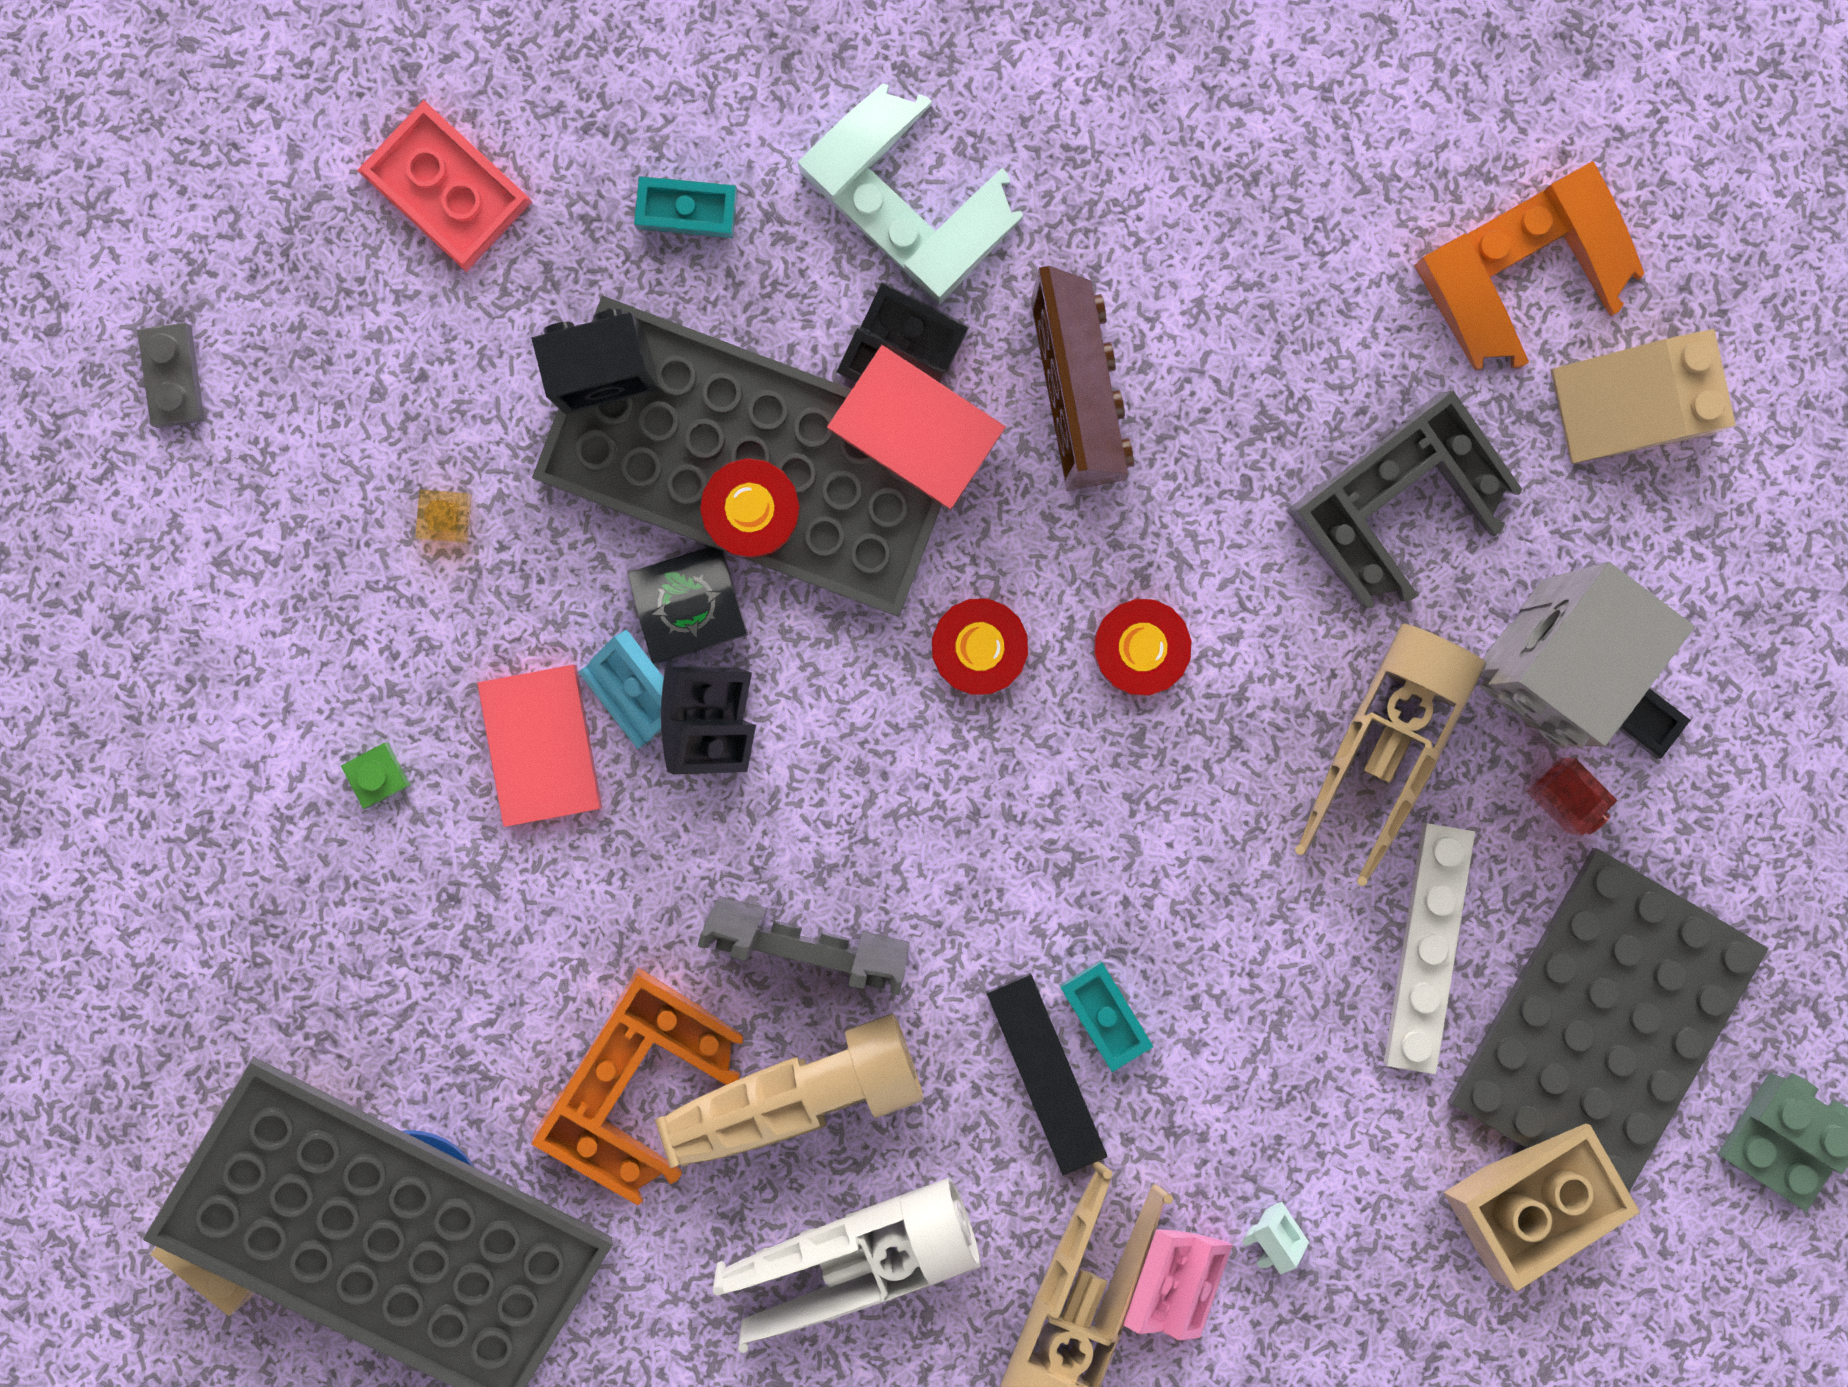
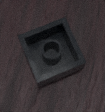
[531,309,660,414]

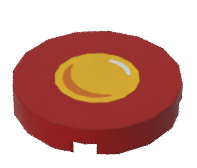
[700,458,800,559]
[932,598,1028,695]
[1093,599,1192,696]

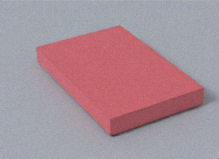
[357,100,532,272]
[827,345,1006,511]
[477,664,602,827]

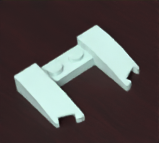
[797,84,1023,305]

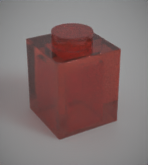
[1526,758,1618,836]

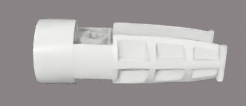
[713,1178,981,1353]

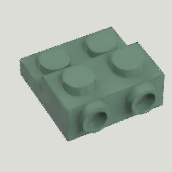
[1717,1072,1848,1212]

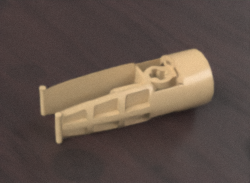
[1295,623,1487,886]
[655,1013,924,1168]
[999,1161,1173,1387]

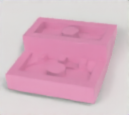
[1123,1229,1233,1341]

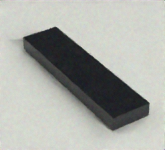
[986,973,1108,1176]

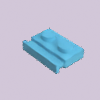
[578,629,664,749]

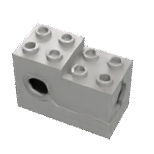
[1480,562,1696,749]

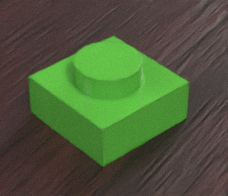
[341,743,411,809]

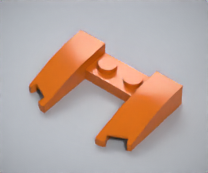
[1414,161,1644,370]
[531,967,743,1205]

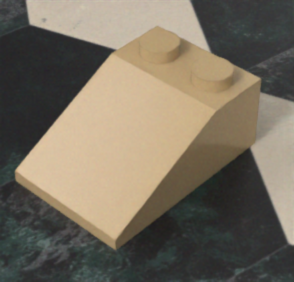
[1551,329,1736,464]
[1443,1124,1640,1292]

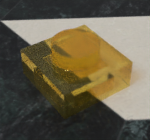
[415,489,472,543]

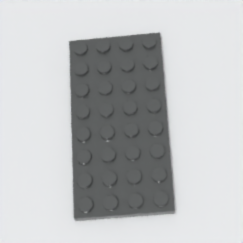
[532,295,942,617]
[143,1056,613,1387]

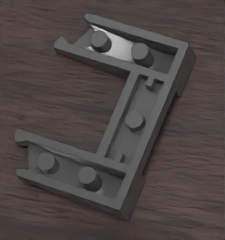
[1287,390,1522,608]
[697,896,910,995]

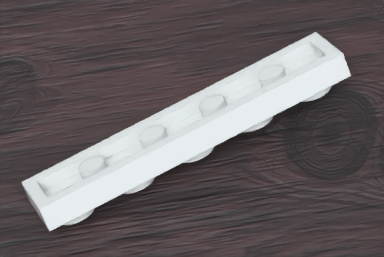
[1384,823,1475,1074]

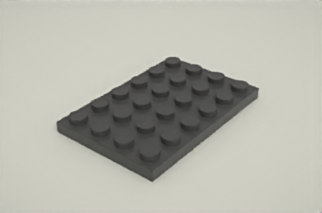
[1447,848,1769,1192]

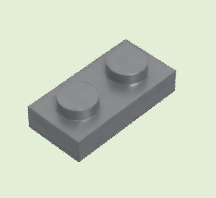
[137,323,205,428]

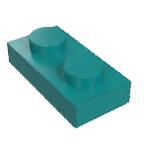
[634,176,738,238]
[1059,960,1154,1072]

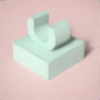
[1242,1202,1309,1275]

